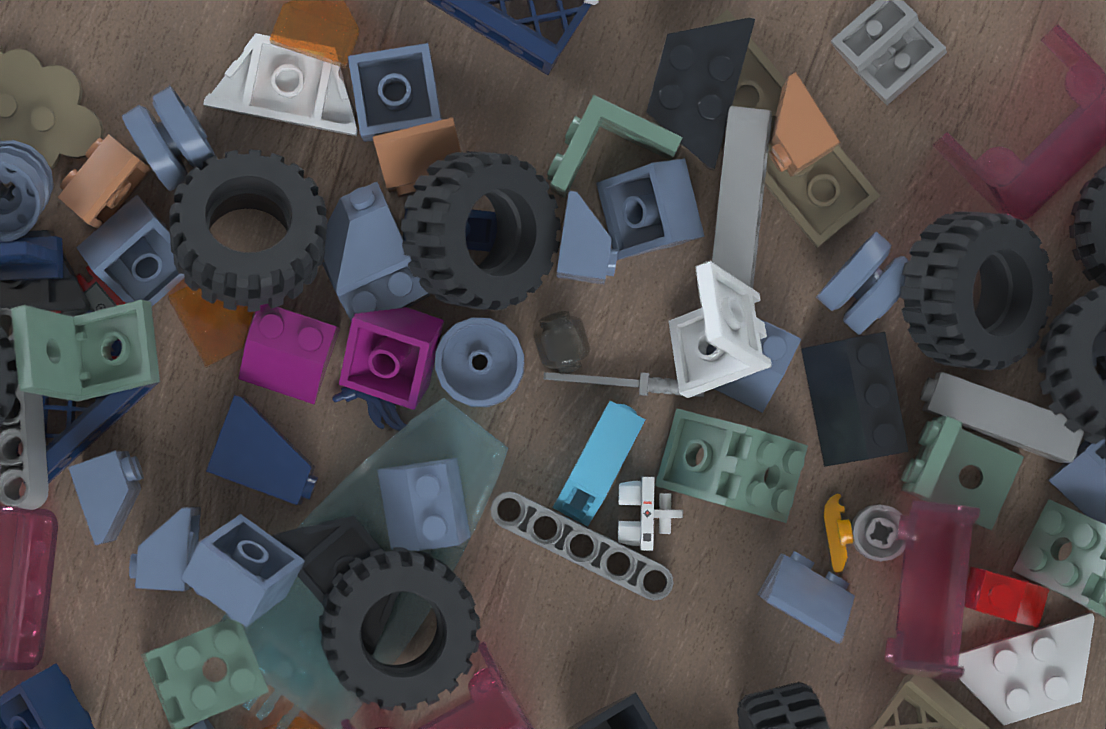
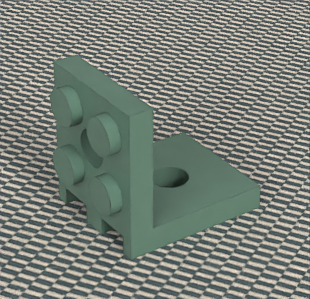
[547,95,683,198]
[11,300,160,402]
[655,409,808,523]
[901,416,1024,530]
[1012,499,1106,619]
[141,618,269,729]

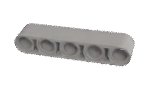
[712,106,772,289]
[0,308,49,510]
[491,491,673,601]

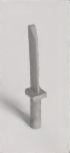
[543,372,705,397]

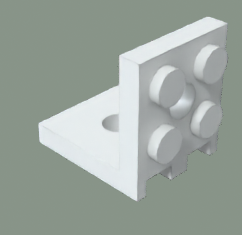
[668,261,772,398]

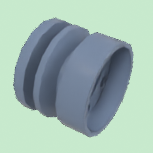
[0,140,54,242]

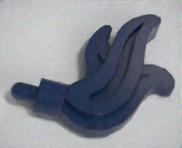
[332,386,409,432]

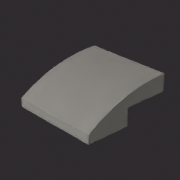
[831,0,947,105]

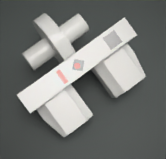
[618,477,683,551]

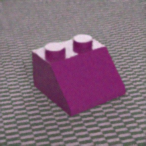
[238,304,340,405]
[339,307,444,410]

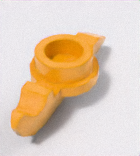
[824,494,853,573]

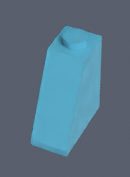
[552,401,646,527]

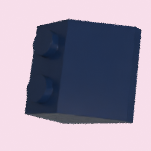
[0,663,95,729]

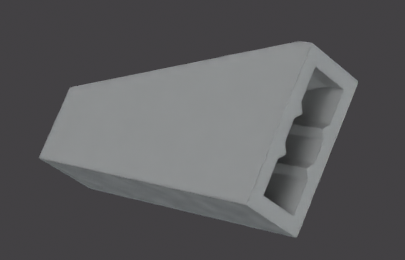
[920,372,1084,463]

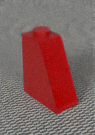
[960,567,1050,628]

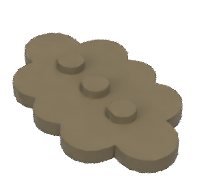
[0,48,104,170]

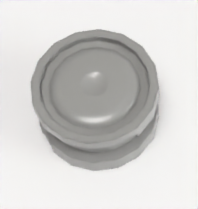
[851,504,910,562]

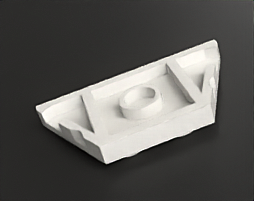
[203,33,358,136]
[942,612,1094,725]

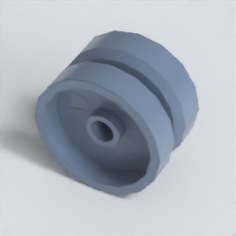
[122,86,218,191]
[816,231,909,335]
[435,318,525,407]

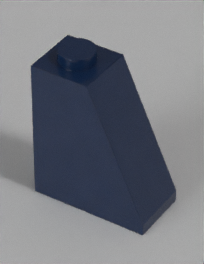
[206,395,318,505]

